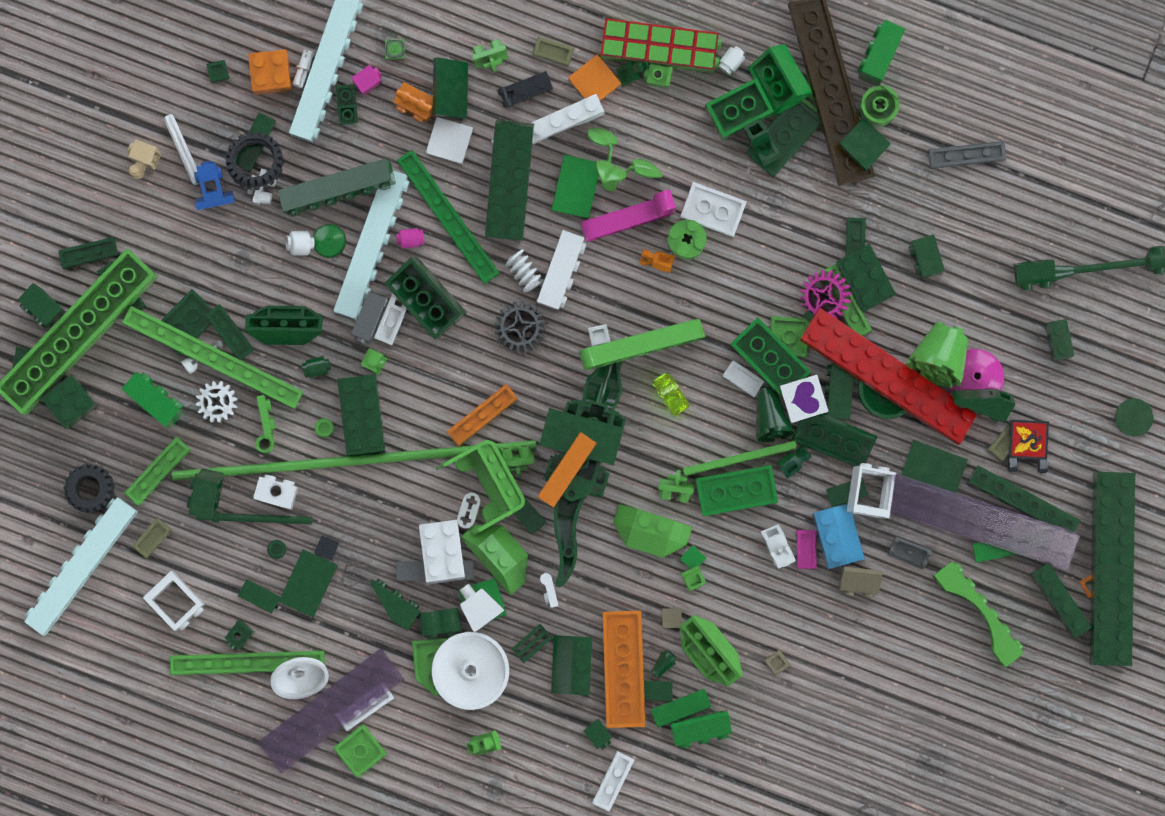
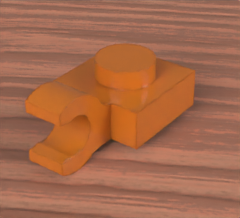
[639,249,675,273]

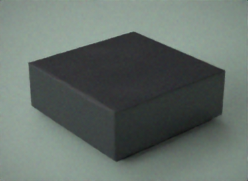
[314,535,340,560]

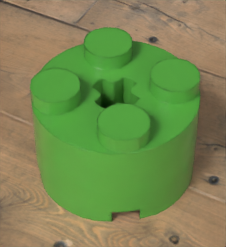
[859,86,899,127]
[667,220,706,260]

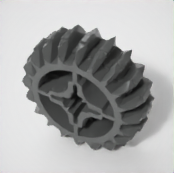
[494,301,546,353]

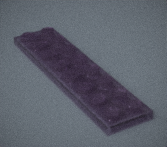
[258,648,404,773]

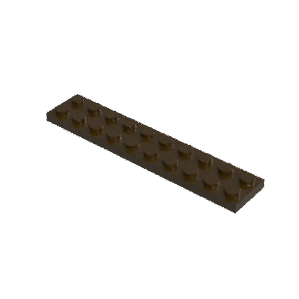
[787,0,875,186]

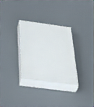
[680,182,747,238]

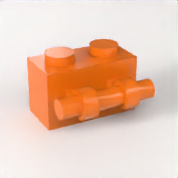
[393,82,433,123]

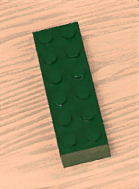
[485,120,534,241]

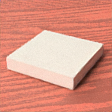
[426,117,473,165]

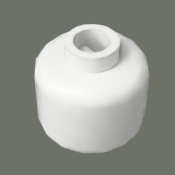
[286,231,314,256]

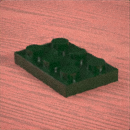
[836,244,896,312]

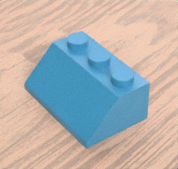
[812,504,865,569]

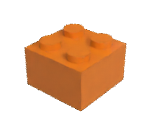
[248,49,292,95]

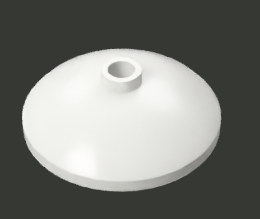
[270,657,329,699]

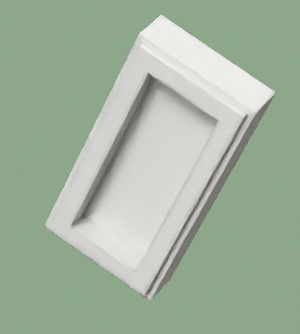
[722,360,765,398]

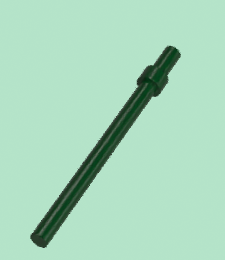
[196,511,312,524]

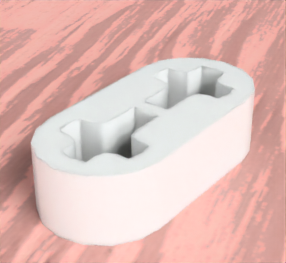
[457,493,480,529]

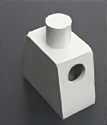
[460,584,504,632]

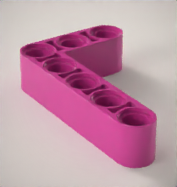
[580,190,676,242]

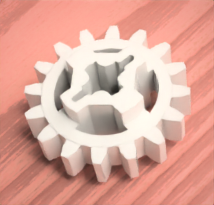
[196,381,238,423]

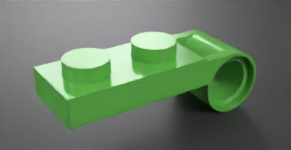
[256,395,276,454]

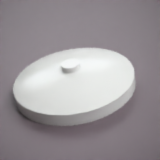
[432,632,509,710]

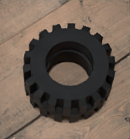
[63,464,115,513]

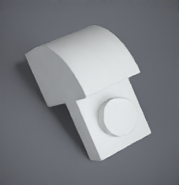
[761,524,796,569]

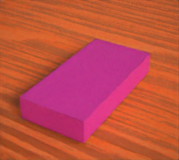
[796,530,816,569]

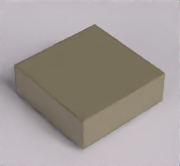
[662,608,682,628]
[764,649,790,676]

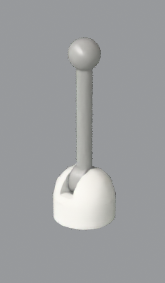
[181,340,224,374]

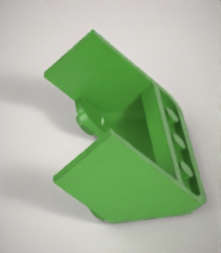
[435,440,525,535]

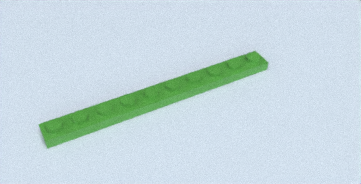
[122,306,303,409]

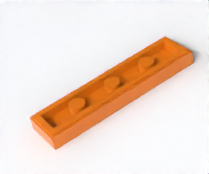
[447,384,518,447]
[537,432,597,508]

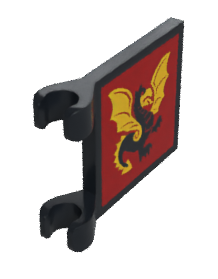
[1007,420,1049,473]

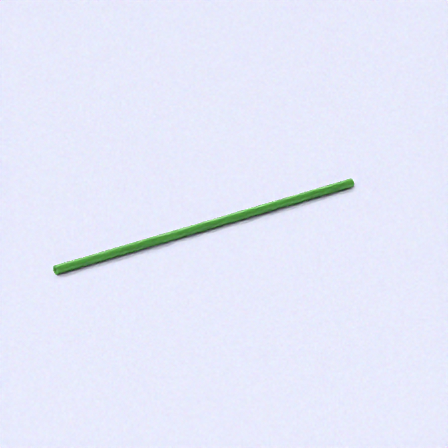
[172,440,537,481]

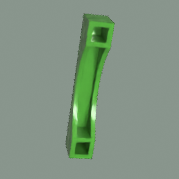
[932,561,1024,668]

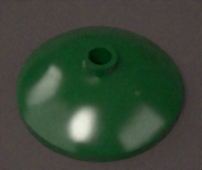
[858,380,907,420]

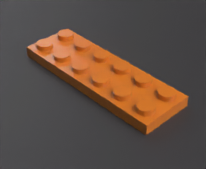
[603,611,646,728]

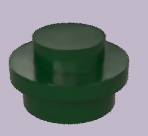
[267,540,287,559]

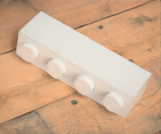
[537,230,587,311]

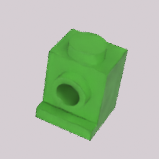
[643,64,673,89]
[361,348,388,375]

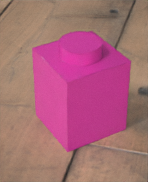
[351,65,382,96]

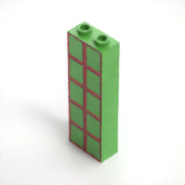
[600,18,722,74]

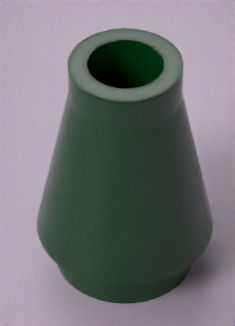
[651,649,678,678]

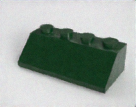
[384,256,467,340]

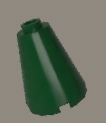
[756,387,794,442]

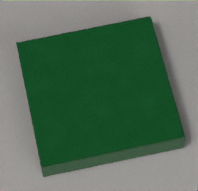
[838,118,891,171]

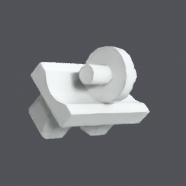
[247,169,277,206]

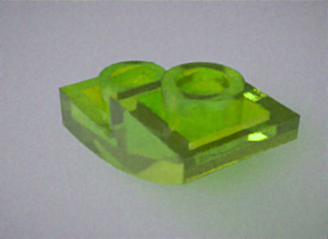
[652,372,690,417]

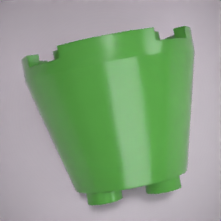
[906,322,968,388]

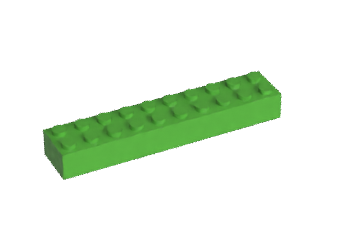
[0,248,159,416]

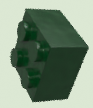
[17,283,67,328]
[41,374,98,429]
[187,468,224,519]

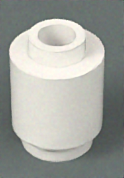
[718,46,745,75]

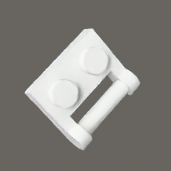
[540,573,558,608]

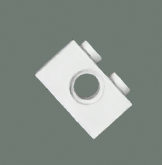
[253,474,298,510]

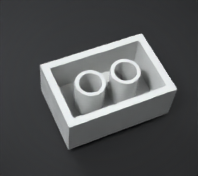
[419,520,465,585]

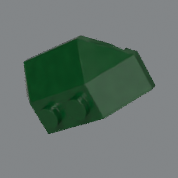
[245,305,323,345]

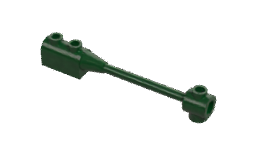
[1013,246,1165,290]

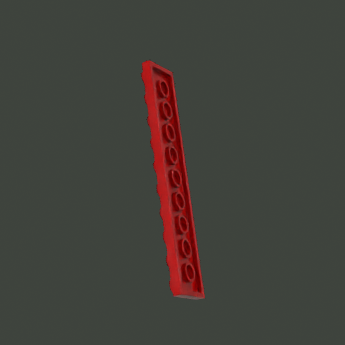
[799,308,977,445]

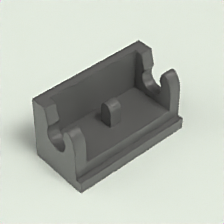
[887,537,932,569]

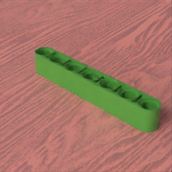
[579,319,706,370]

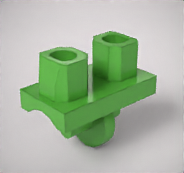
[472,39,509,72]
[501,444,534,477]
[659,470,694,503]
[466,731,501,756]

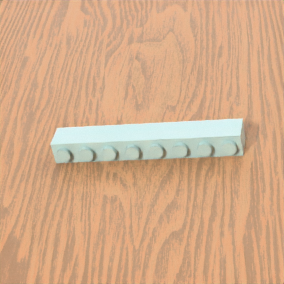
[289,0,363,143]
[333,170,410,320]
[24,497,138,636]

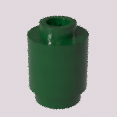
[302,356,331,379]

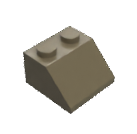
[838,567,883,598]

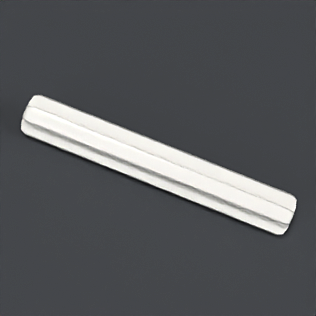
[164,114,200,185]

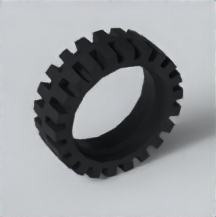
[226,132,284,190]

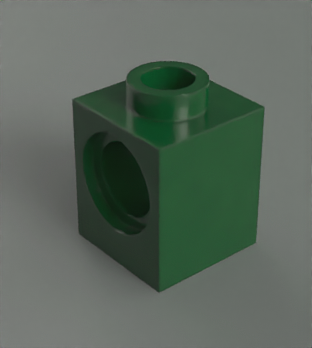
[583,718,612,750]

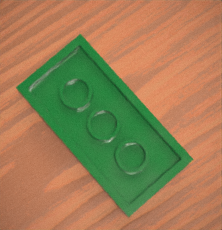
[696,465,778,517]

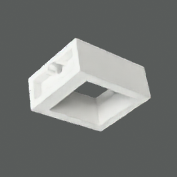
[847,463,896,519]
[143,571,205,631]

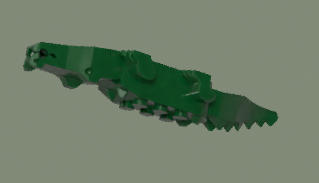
[544,361,626,588]

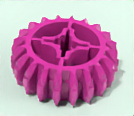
[800,270,852,319]

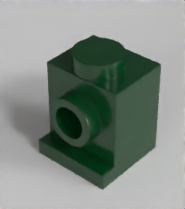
[224,620,255,650]

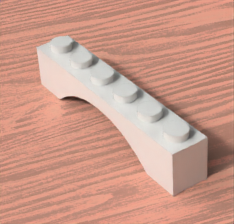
[491,94,605,144]

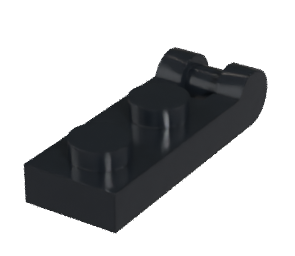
[497,71,553,108]

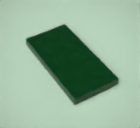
[745,102,821,178]
[539,408,624,466]
[792,413,877,467]

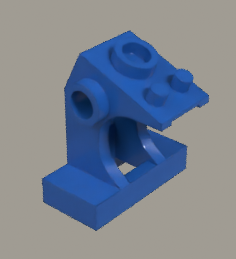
[194,161,235,210]

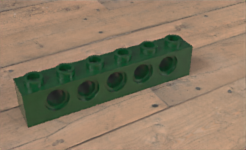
[967,465,1081,538]

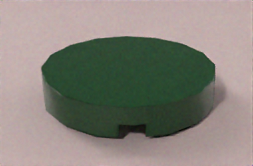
[1114,398,1154,437]

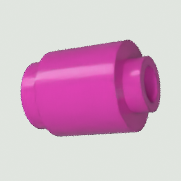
[396,228,424,249]

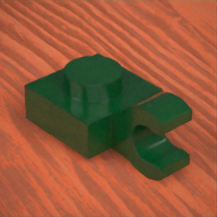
[616,61,649,87]
[777,445,812,479]

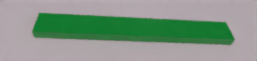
[397,150,500,285]

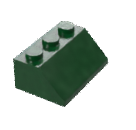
[551,635,592,695]

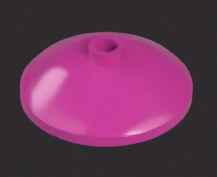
[949,349,1004,393]

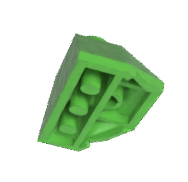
[613,504,692,558]
[460,525,528,595]
[679,615,743,687]

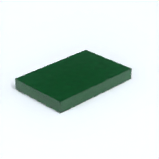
[432,57,468,119]
[161,289,213,356]
[901,440,968,496]
[278,549,338,618]

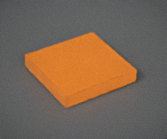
[568,54,621,101]

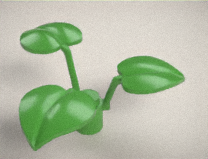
[587,128,663,191]

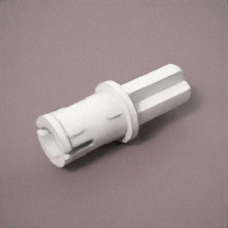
[293,50,315,88]

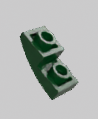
[335,84,358,125]

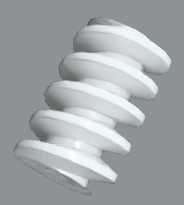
[505,249,545,293]

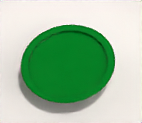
[313,224,346,258]

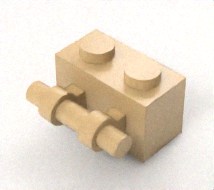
[127,139,162,179]

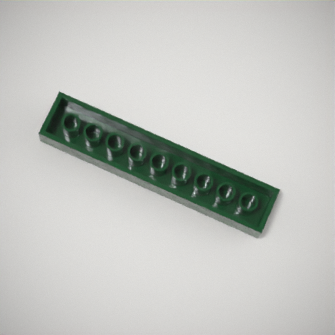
[1089,472,1136,666]

